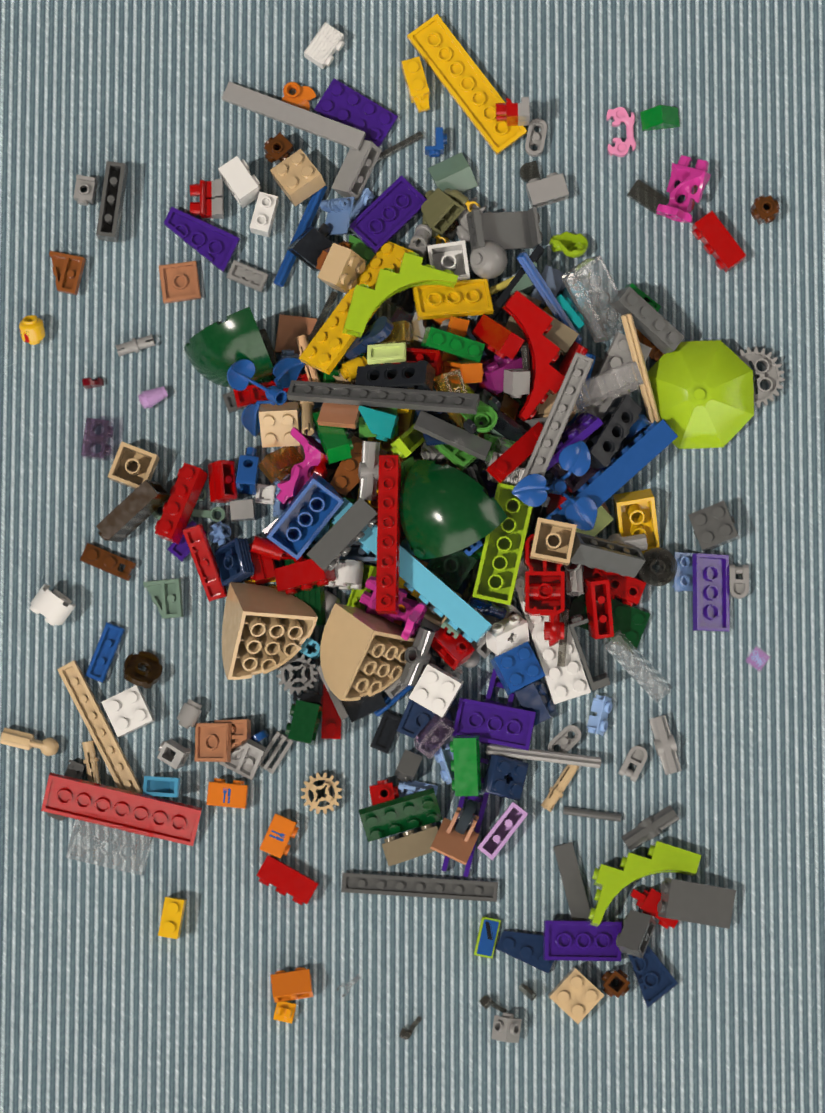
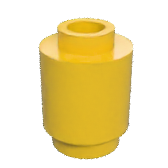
[340,356,368,381]

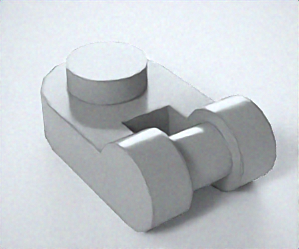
[729,564,749,599]
[618,746,648,782]

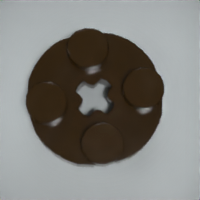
[123,651,163,688]

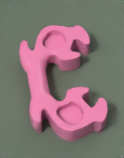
[606,107,636,157]

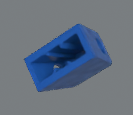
[236,447,260,495]

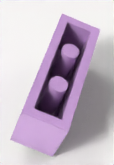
[476,802,528,860]

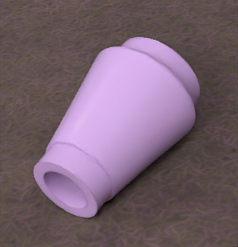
[138,386,168,409]

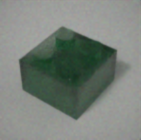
[426,548,480,592]

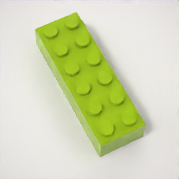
[472,483,533,605]

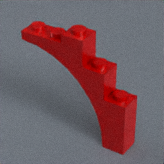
[502,291,565,421]

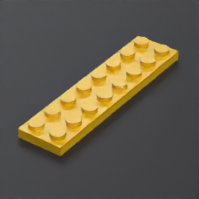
[407,14,527,155]
[299,241,414,375]

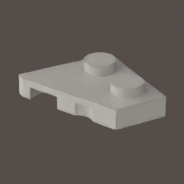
[219,739,266,780]

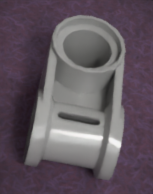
[408,224,432,261]

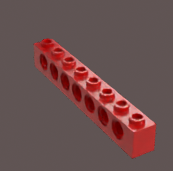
[376,455,401,614]

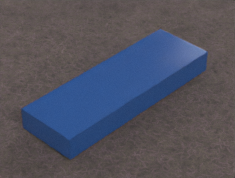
[85,622,125,683]

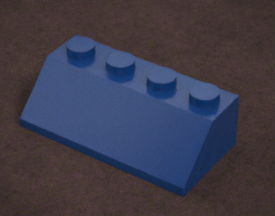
[266,472,344,560]

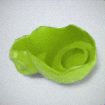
[549,231,588,258]

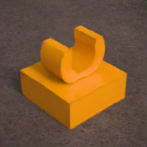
[273,1001,297,1024]

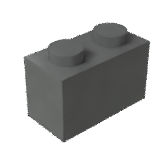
[616,910,657,958]

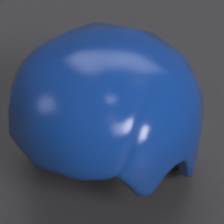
[625,414,651,440]

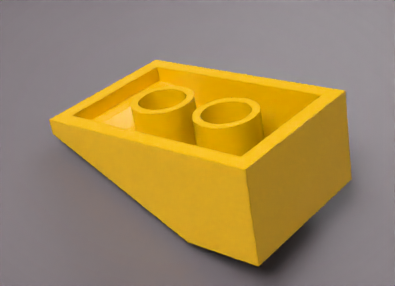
[613,489,660,552]

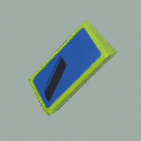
[474,916,501,959]

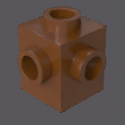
[264,133,294,165]
[751,195,780,225]
[601,969,630,998]

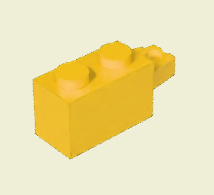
[401,56,430,113]

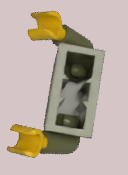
[421,188,481,244]

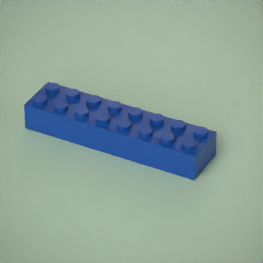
[546,419,678,524]

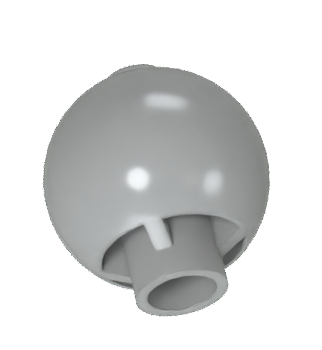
[469,241,508,279]

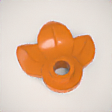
[281,82,316,111]

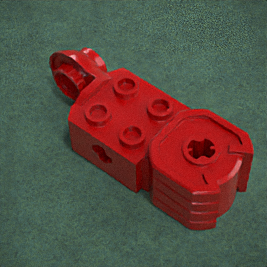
[524,534,565,647]

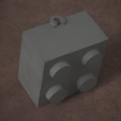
[688,500,739,552]

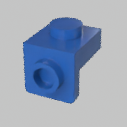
[425,127,447,157]

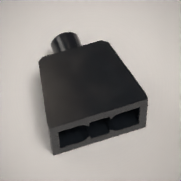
[287,223,333,271]

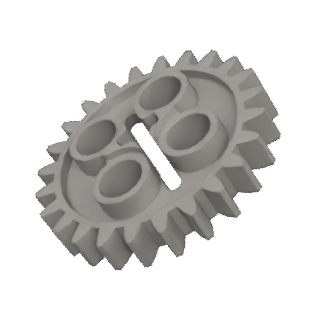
[736,347,785,409]

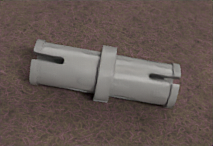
[115,334,156,357]

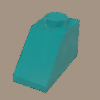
[358,405,399,442]

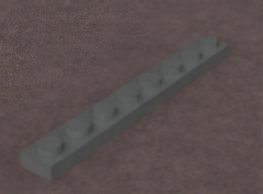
[341,872,498,902]

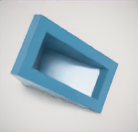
[143,776,180,798]

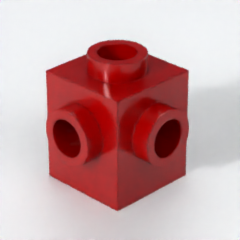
[369,780,399,806]

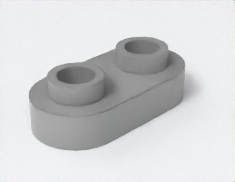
[525,118,547,157]
[547,725,581,753]

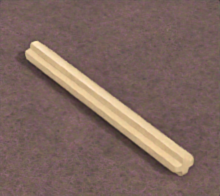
[621,313,660,424]

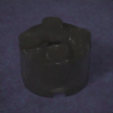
[637,548,677,586]

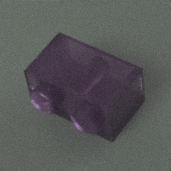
[414,714,455,759]

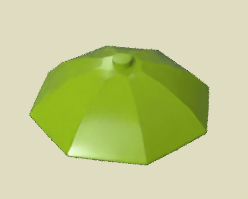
[646,340,754,449]

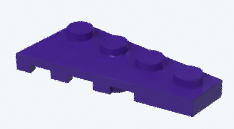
[163,207,240,273]

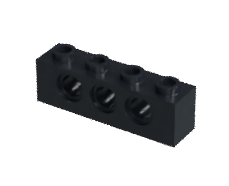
[355,360,436,391]
[585,394,642,469]

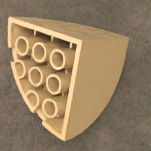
[222,582,318,680]
[320,603,416,701]

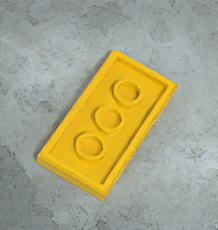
[412,279,494,320]

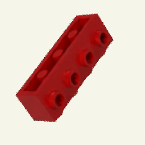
[154,462,208,545]
[565,564,646,607]

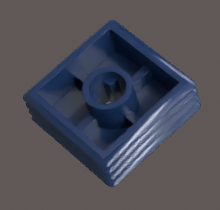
[215,538,255,586]
[482,754,529,801]

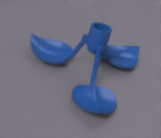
[227,357,306,437]
[512,441,597,531]

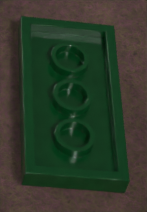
[566,587,650,650]
[359,788,442,842]

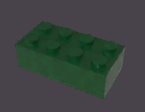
[285,700,323,745]

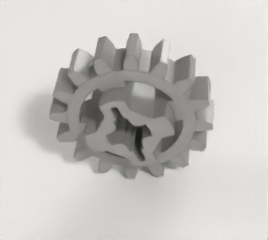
[276,654,319,696]

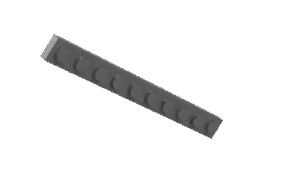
[287,380,480,414]

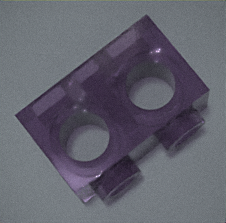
[81,418,114,461]

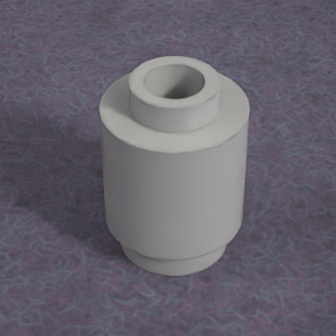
[176,699,202,729]

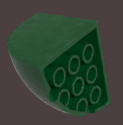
[184,307,276,388]
[399,460,507,560]

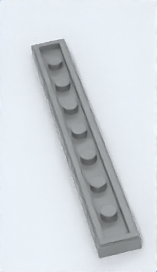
[222,82,366,151]
[521,352,594,479]

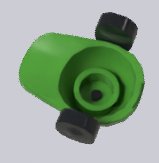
[460,397,501,435]

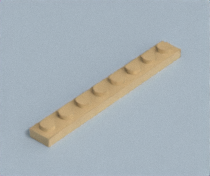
[57,660,143,794]

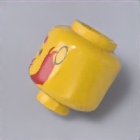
[19,315,45,345]

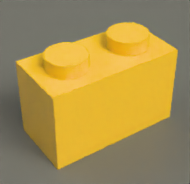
[158,896,187,939]

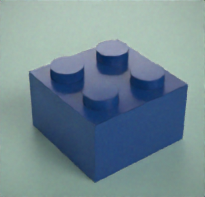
[490,641,545,695]

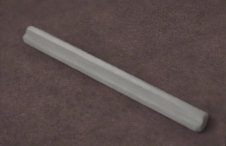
[486,744,601,768]

